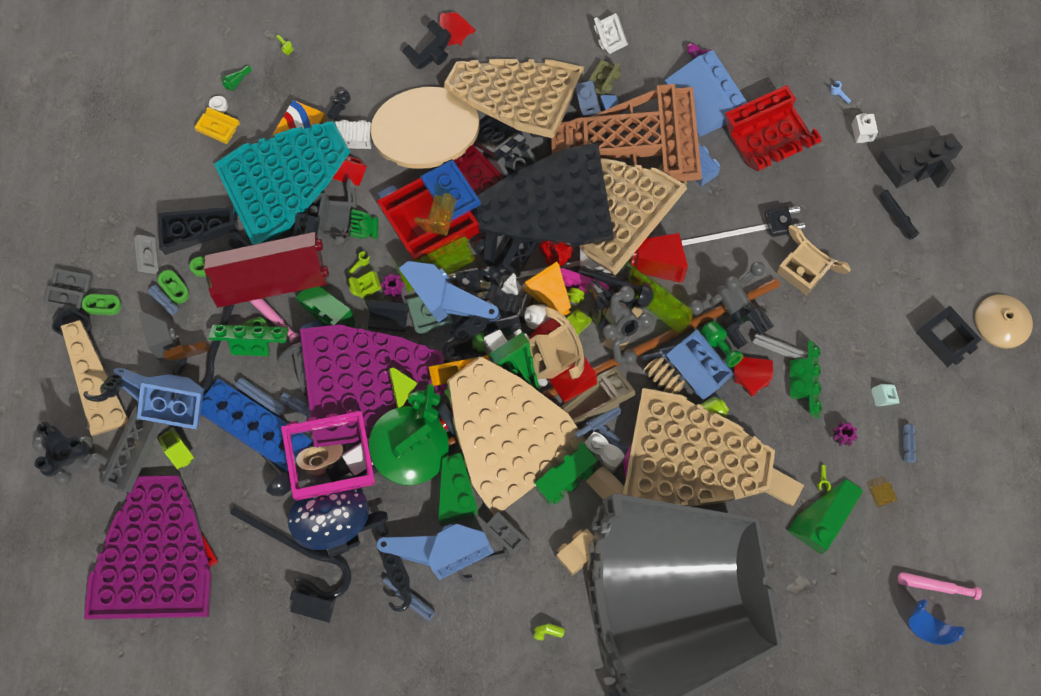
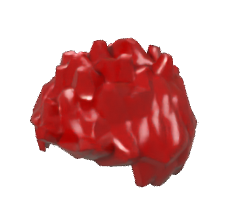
[539,240,573,267]

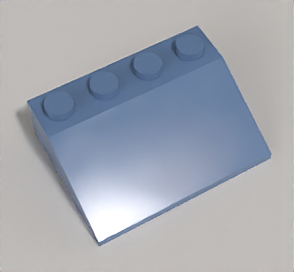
[664,50,747,137]

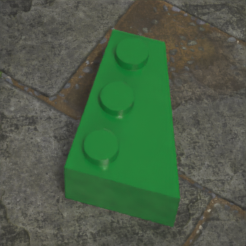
[490,332,540,392]
[534,442,597,506]

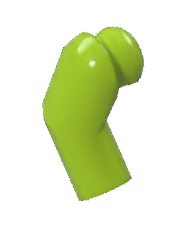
[533,623,565,641]

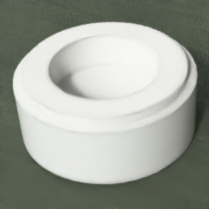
[209,96,228,113]

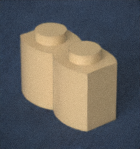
[556,529,594,576]

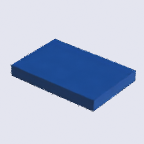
[420,159,481,222]

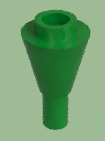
[222,65,252,91]

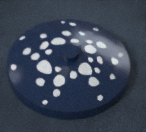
[288,488,369,550]

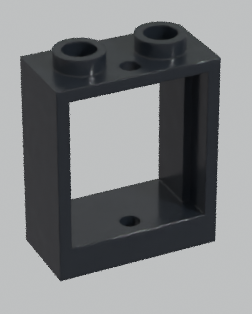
[916,306,982,368]

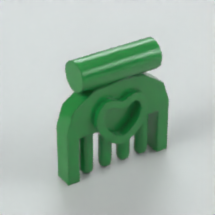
[349,209,379,239]

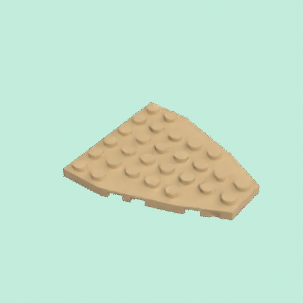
[444,59,584,138]
[580,159,687,275]
[447,356,586,516]
[623,388,775,507]

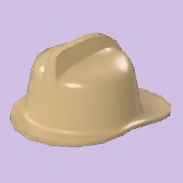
[296,444,343,476]

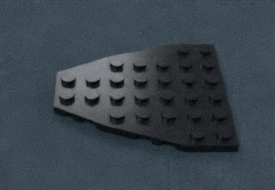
[477,143,614,246]

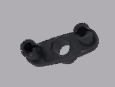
[403,20,452,69]

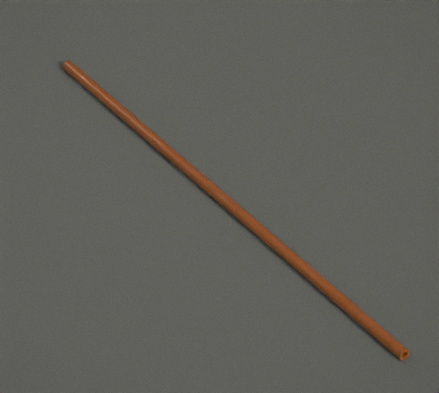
[448,278,780,448]

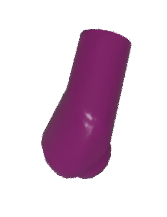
[687,43,711,59]

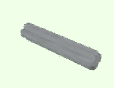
[753,333,808,360]

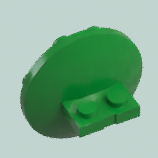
[369,406,449,486]

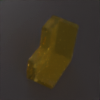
[415,193,457,236]

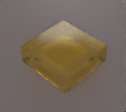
[870,482,898,507]

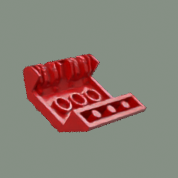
[724,85,822,172]

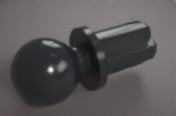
[327,90,351,120]

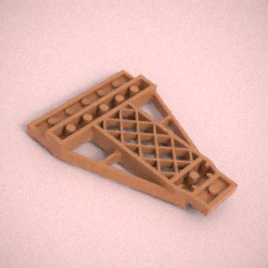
[552,84,702,181]

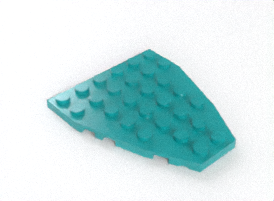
[214,121,351,245]

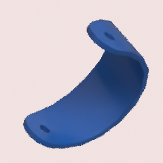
[908,599,965,645]

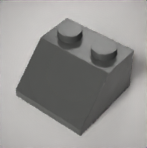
[487,142,537,178]
[139,311,182,360]

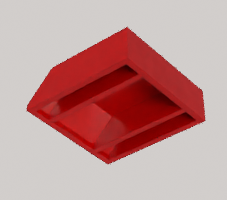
[377,178,479,261]

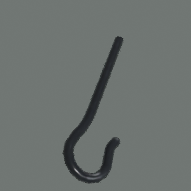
[172,304,235,394]
[230,507,351,598]

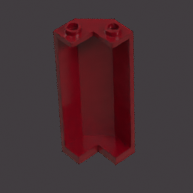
[204,232,329,308]

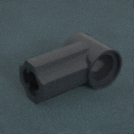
[484,315,522,337]

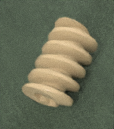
[643,357,685,394]

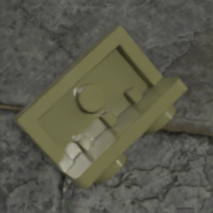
[589,60,622,97]

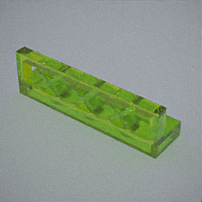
[398,237,475,293]
[628,267,693,334]

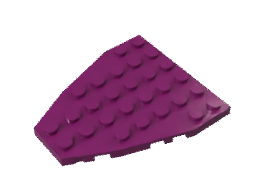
[300,325,447,448]
[84,476,212,620]

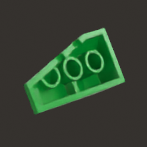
[787,479,864,555]

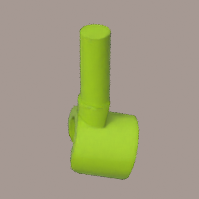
[276,35,294,55]
[347,251,370,275]
[817,465,831,492]

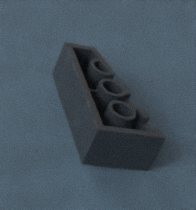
[876,133,963,189]
[158,206,239,255]

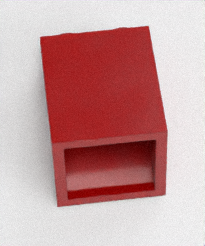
[629,233,688,283]

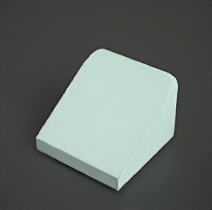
[871,384,899,406]

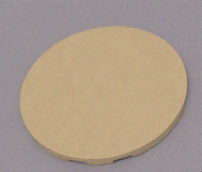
[371,87,479,169]

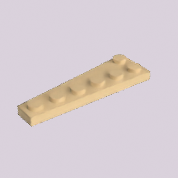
[61,320,129,436]

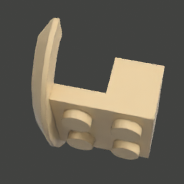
[777,225,851,296]
[528,307,584,379]

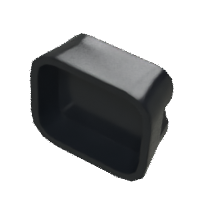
[52,307,92,337]

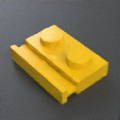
[195,107,240,144]

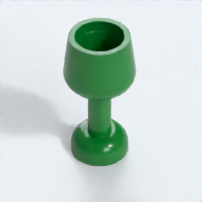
[701,321,743,367]

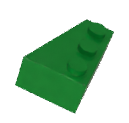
[296,286,355,327]
[439,453,478,525]

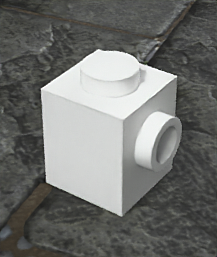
[851,113,878,143]

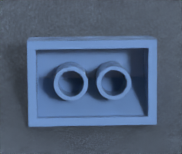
[666,330,734,400]

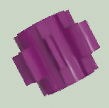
[381,273,405,298]
[832,422,858,446]

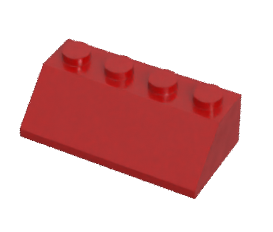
[529,318,597,403]

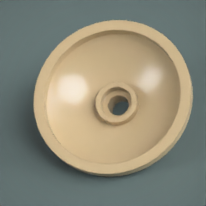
[974,294,1033,349]

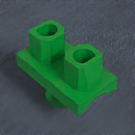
[408,383,440,423]

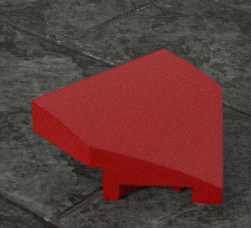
[439,12,476,46]
[733,357,773,397]

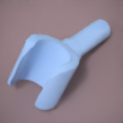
[830,81,851,104]

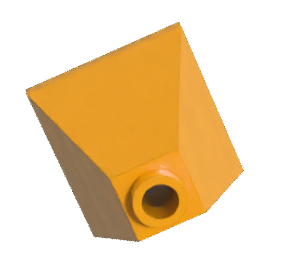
[521,262,571,316]

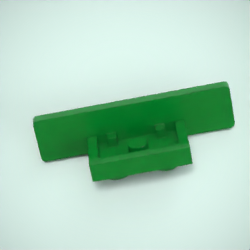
[209,325,289,356]
[790,340,822,419]

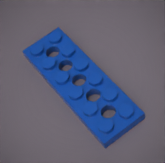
[201,379,313,471]

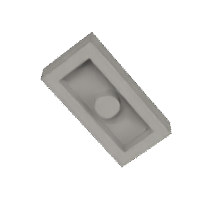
[134,235,158,274]

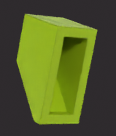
[157,427,194,470]

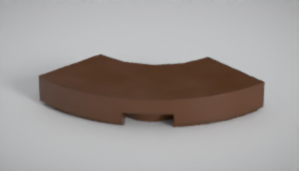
[163,341,210,360]

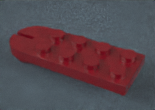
[444,145,504,196]

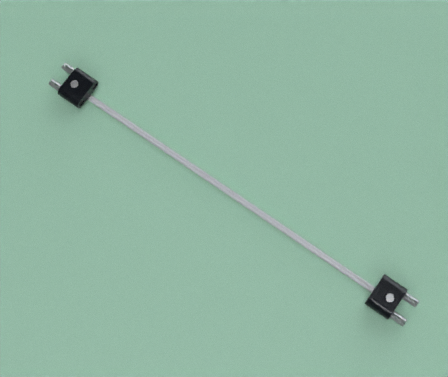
[447,206,806,292]

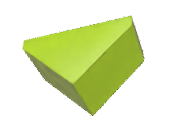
[389,368,417,408]

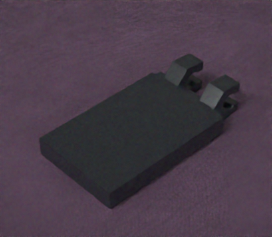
[473,116,530,163]

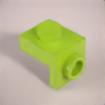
[348,271,382,299]
[567,309,592,337]

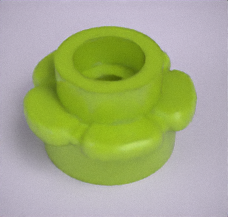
[567,288,584,304]

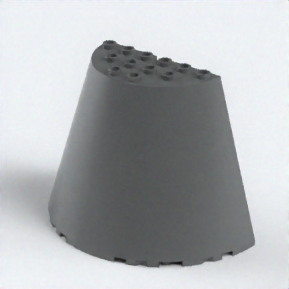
[587,494,782,696]

